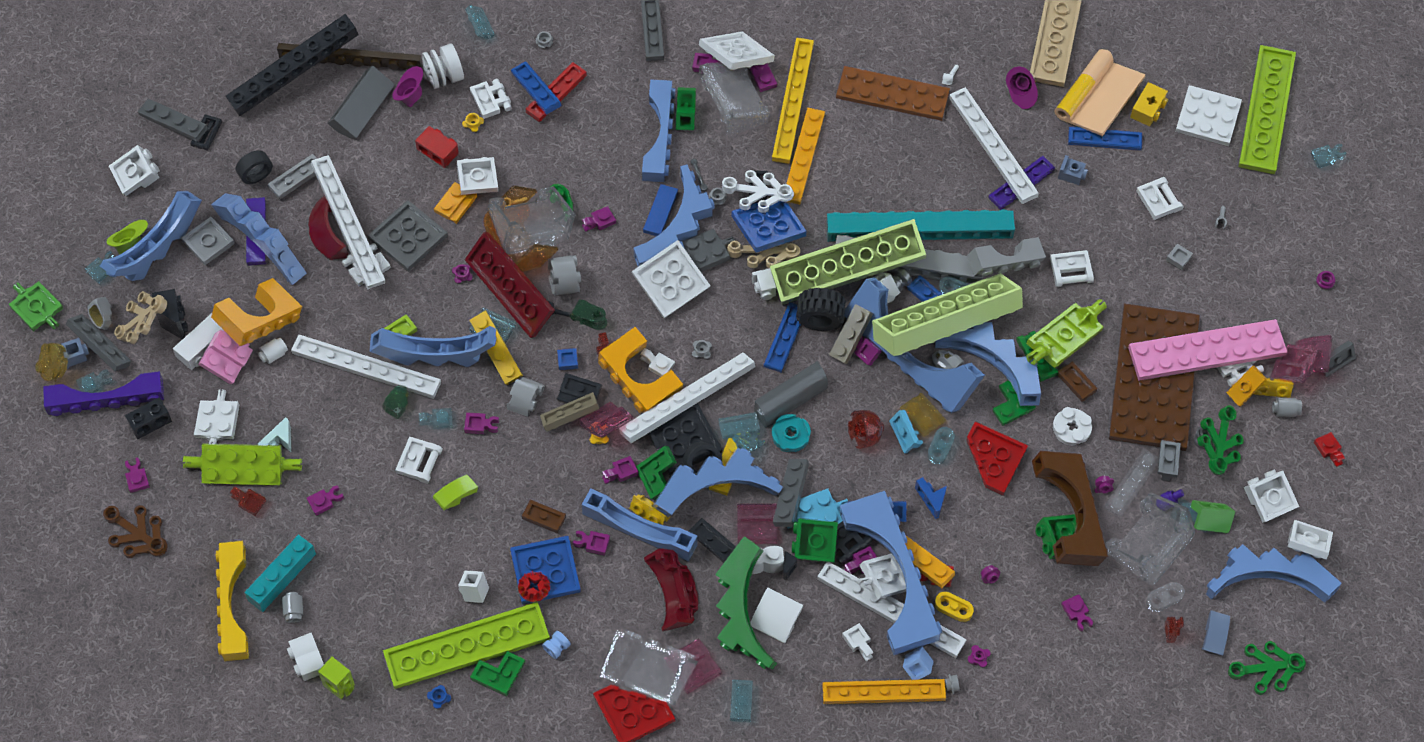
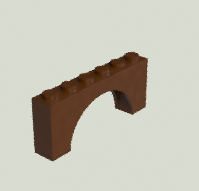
[1032,451,1108,566]

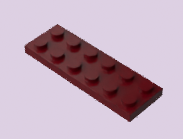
[464,232,555,338]

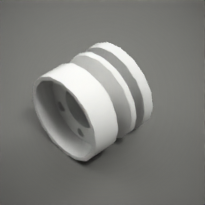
[422,43,464,89]

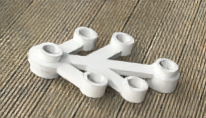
[722,170,794,213]

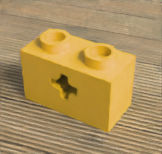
[1130,82,1168,127]

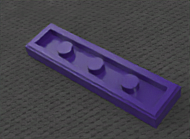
[988,156,1055,210]
[246,197,266,266]

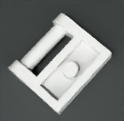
[1136,177,1184,220]
[1050,250,1094,287]
[395,437,443,484]

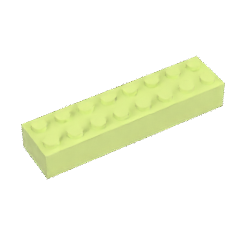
[770,219,926,305]
[872,273,1023,356]

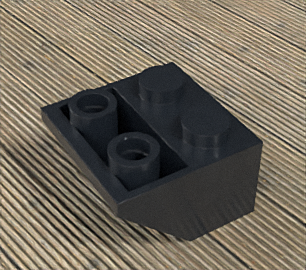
[152,289,188,339]

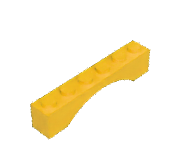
[216,541,249,661]

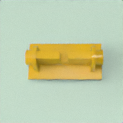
[1254,378,1294,398]
[629,494,670,525]

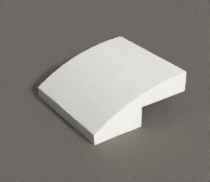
[751,587,803,643]

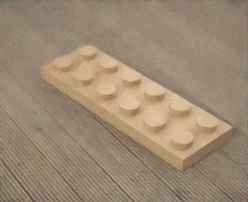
[1030,0,1082,87]

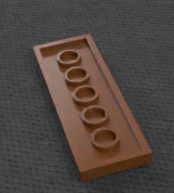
[836,66,950,121]

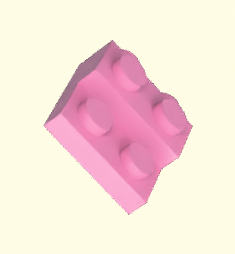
[198,330,253,384]

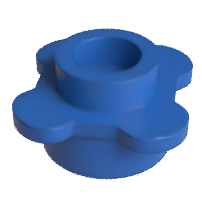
[427,685,451,709]

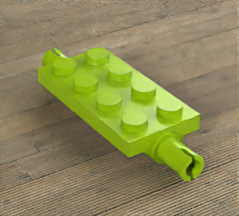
[1026,299,1107,368]
[183,443,302,485]

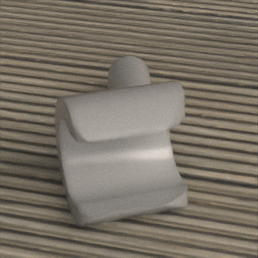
[1215,206,1227,229]

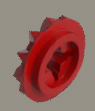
[518,571,550,602]

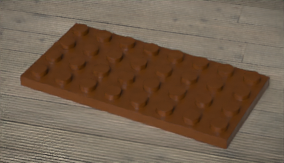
[1109,303,1200,451]

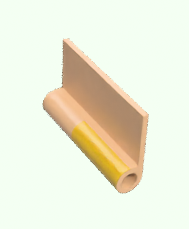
[1054,49,1145,136]

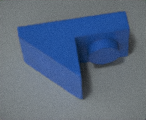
[915,477,947,519]

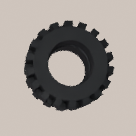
[796,288,846,331]

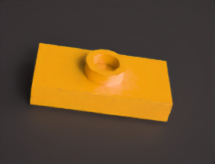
[1226,366,1268,406]

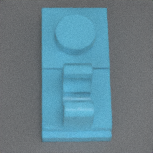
[889,410,923,453]

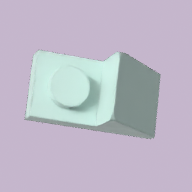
[258,417,291,452]

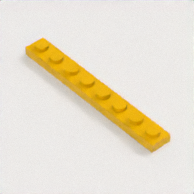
[772,38,814,164]

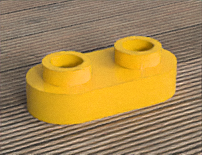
[935,592,974,622]

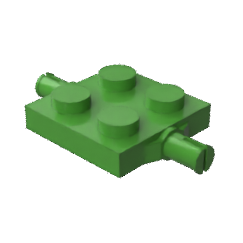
[9,281,64,332]

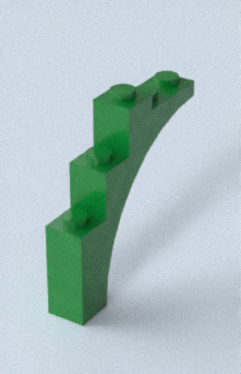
[715,536,777,670]

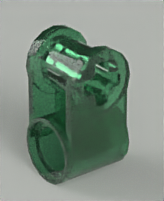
[570,299,607,330]

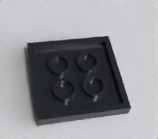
[648,403,722,475]

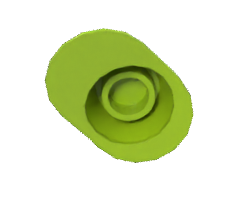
[106,220,148,255]

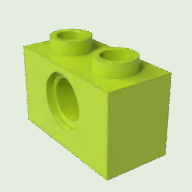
[318,657,355,699]

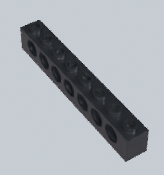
[226,14,359,116]

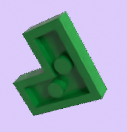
[992,380,1036,426]
[636,446,677,500]
[470,651,525,697]

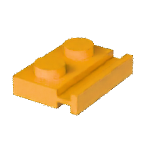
[434,182,477,224]

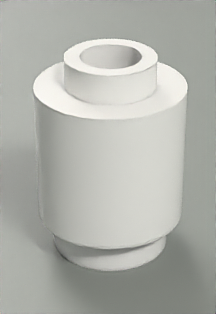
[258,338,288,364]

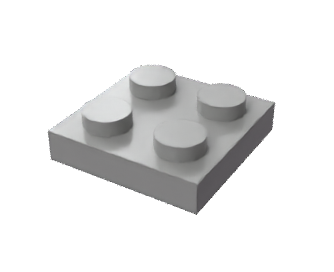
[181,217,235,265]

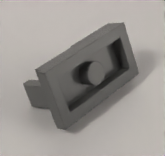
[1316,340,1356,377]
[1157,440,1181,481]

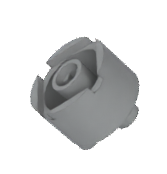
[548,255,581,296]

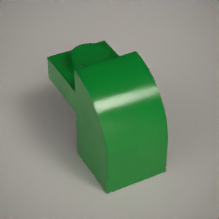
[676,87,696,130]

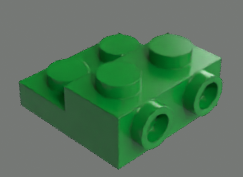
[1035,514,1076,560]
[791,518,838,562]

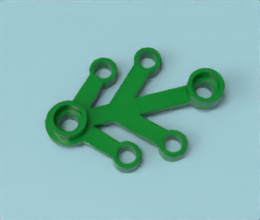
[1197,405,1244,475]
[1228,641,1306,695]

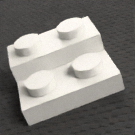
[109,145,160,196]
[457,157,498,195]
[1244,469,1299,523]
[1287,520,1333,560]

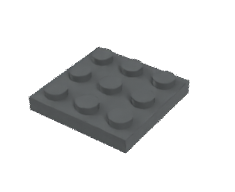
[368,200,448,272]

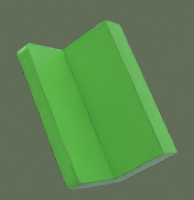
[1190,500,1236,533]

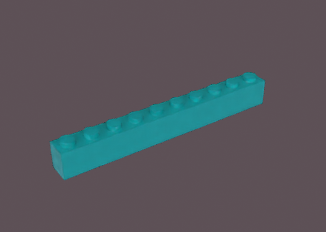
[826,209,1015,242]

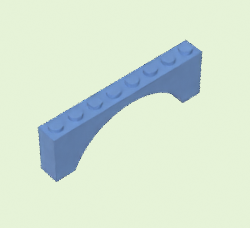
[844,277,985,413]
[840,491,942,655]

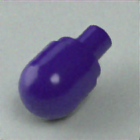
[1157,489,1184,509]

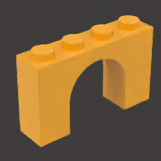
[211,278,302,346]
[598,327,683,413]

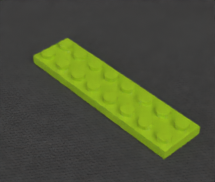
[1238,45,1296,175]
[383,602,550,689]

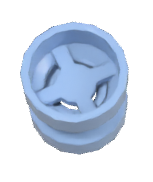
[542,631,571,659]

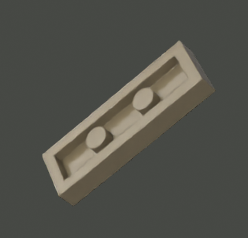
[829,304,873,364]
[540,392,599,432]

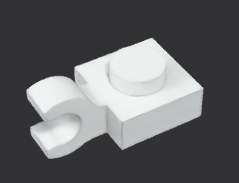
[640,348,675,376]
[842,623,873,661]

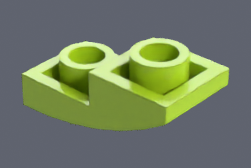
[433,475,478,510]

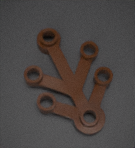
[103,505,168,558]

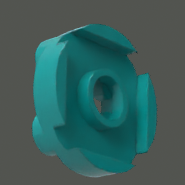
[772,414,811,452]

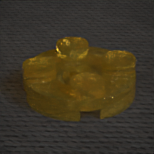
[35,343,68,382]

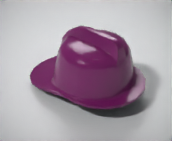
[392,66,424,107]
[1006,66,1038,109]

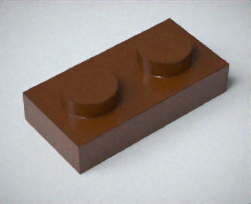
[1057,361,1097,402]
[522,499,566,534]

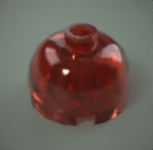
[848,410,884,449]

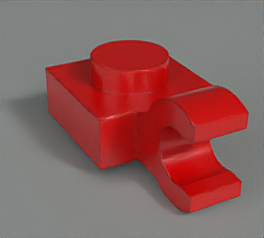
[1314,432,1345,467]

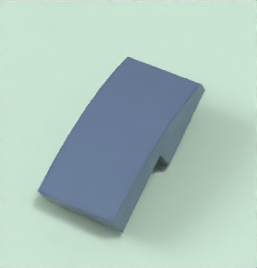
[1202,610,1230,655]

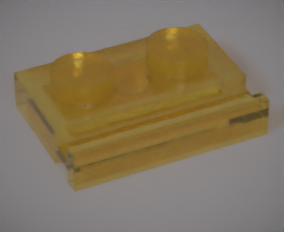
[899,392,946,437]

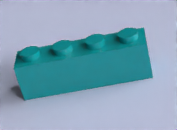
[244,534,316,612]

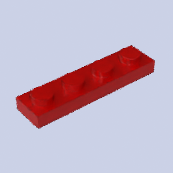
[526,62,587,122]

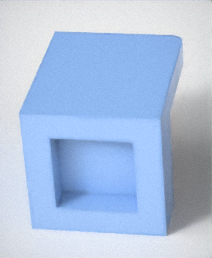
[903,646,933,680]

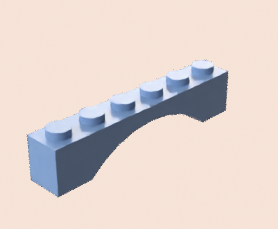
[642,80,676,182]
[582,489,697,562]

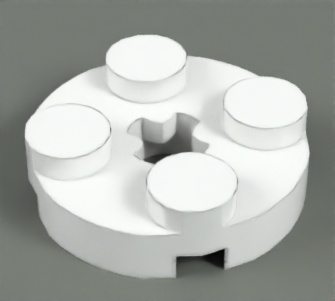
[1053,407,1092,446]

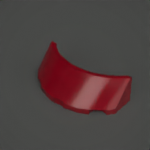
[308,195,348,260]
[644,548,698,632]

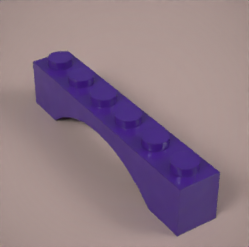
[43,371,164,416]

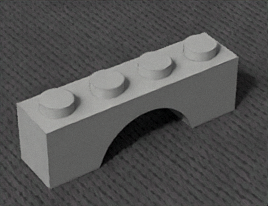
[967,237,1046,277]

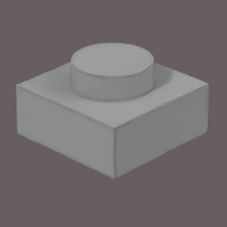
[1166,244,1193,270]

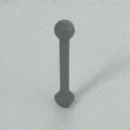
[690,158,707,192]

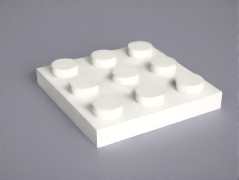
[699,31,775,70]
[1175,85,1242,146]
[631,240,710,318]

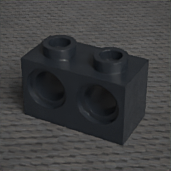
[125,397,172,440]

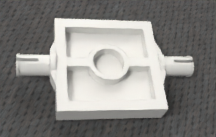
[194,389,240,444]
[858,554,906,599]

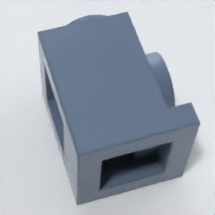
[1058,155,1088,185]
[57,338,89,369]

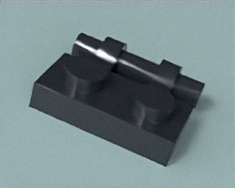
[835,521,873,565]

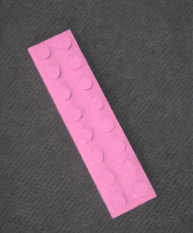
[1128,319,1287,381]

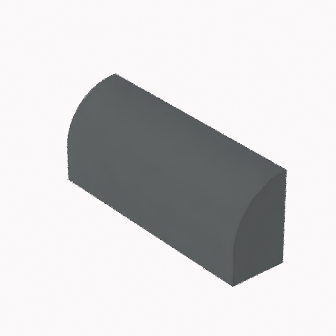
[327,66,395,139]
[754,361,828,428]

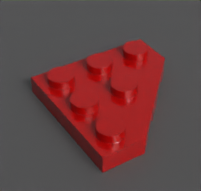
[966,422,1028,495]
[593,685,675,742]

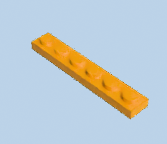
[786,107,825,205]
[822,679,946,704]

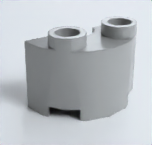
[507,376,545,417]

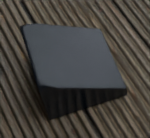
[783,551,797,580]

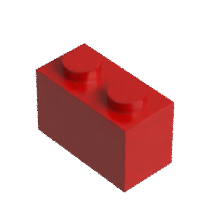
[415,126,459,168]

